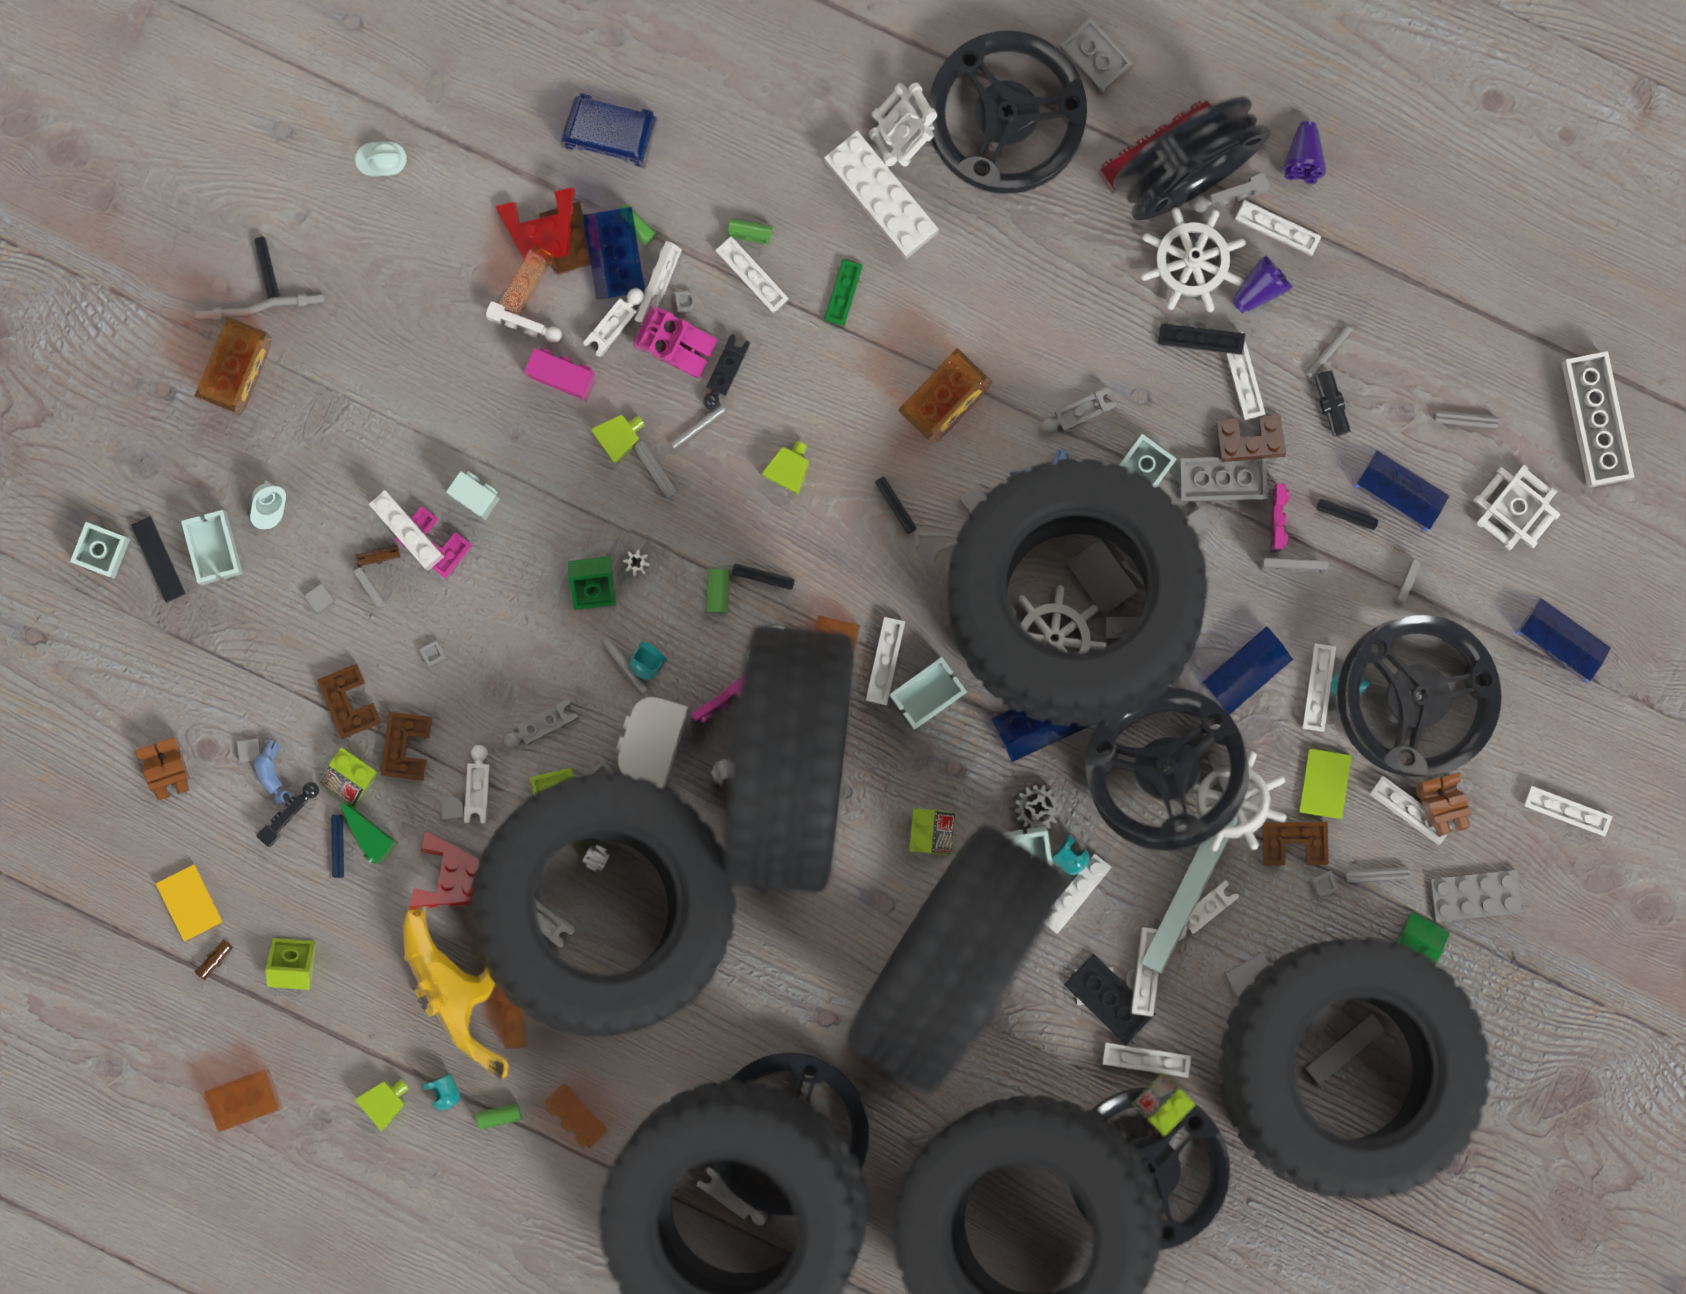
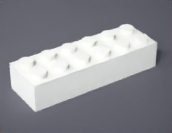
[824,131,939,260]
[1562,351,1634,488]

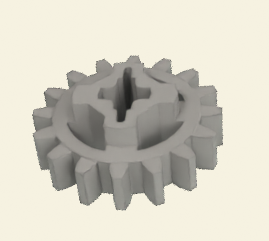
[1014,785,1061,829]

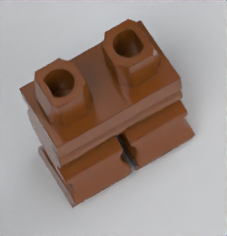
[135,737,190,801]
[1415,772,1472,837]

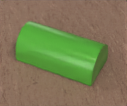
[614,204,657,246]
[728,218,773,245]
[706,569,730,614]
[475,1103,522,1130]

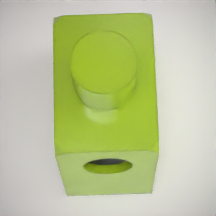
[591,415,645,465]
[762,440,810,495]
[355,1079,409,1131]

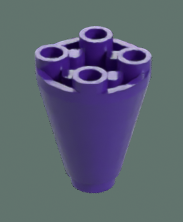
[1283,121,1326,184]
[1232,255,1293,314]

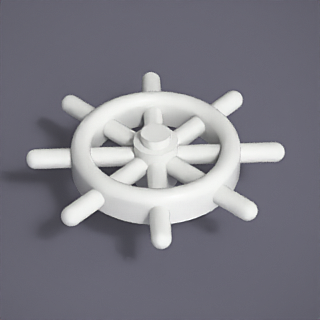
[1140,207,1246,312]
[1018,585,1109,652]
[1183,751,1286,852]

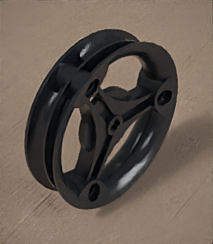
[929,31,1087,194]
[1113,96,1270,220]
[1336,615,1502,777]
[1085,687,1249,851]
[712,1053,869,1216]
[1069,1087,1230,1251]

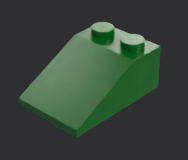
[340,803,398,864]

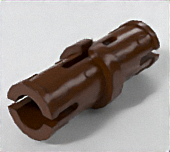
[356,545,401,567]
[195,939,233,981]

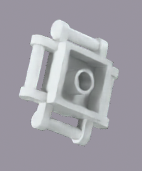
[868,83,937,167]
[1473,465,1560,551]

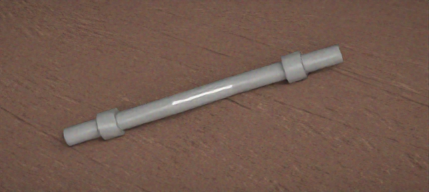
[195,293,324,320]

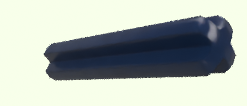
[331,814,344,878]

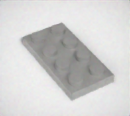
[1180,457,1267,502]
[1430,870,1522,922]

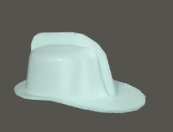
[355,142,407,176]
[250,480,286,530]

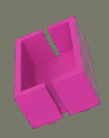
[524,347,596,402]

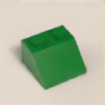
[568,556,617,610]
[1395,912,1450,964]

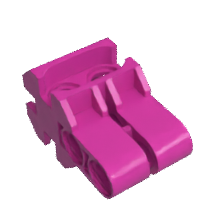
[632,307,718,379]

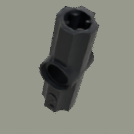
[1314,370,1351,437]

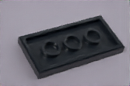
[1064,954,1156,1045]

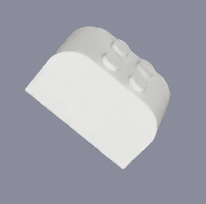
[617,697,689,789]

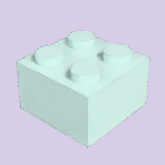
[1120,434,1177,487]
[446,471,500,520]
[70,522,130,579]

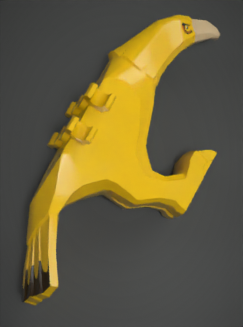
[402,907,508,1080]

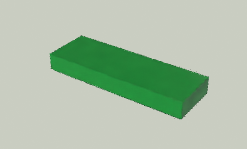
[824,259,863,327]

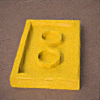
[156,864,224,942]

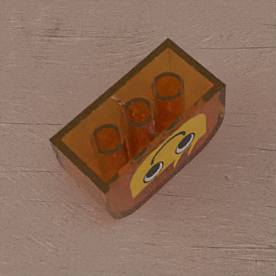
[194,317,272,416]
[898,348,992,443]

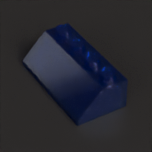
[582,207,645,300]
[1354,450,1449,532]
[1516,598,1611,683]
[1200,626,1293,715]
[991,709,1090,762]

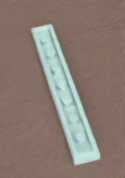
[1141,818,1238,974]

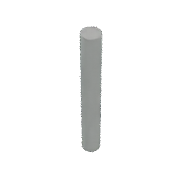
[1305,325,1353,379]
[670,405,726,449]
[603,638,649,694]

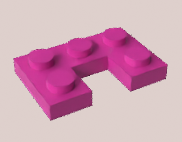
[1270,483,1289,552]
[395,506,473,579]
[691,677,742,723]

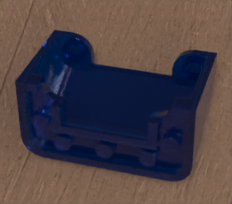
[560,93,658,168]

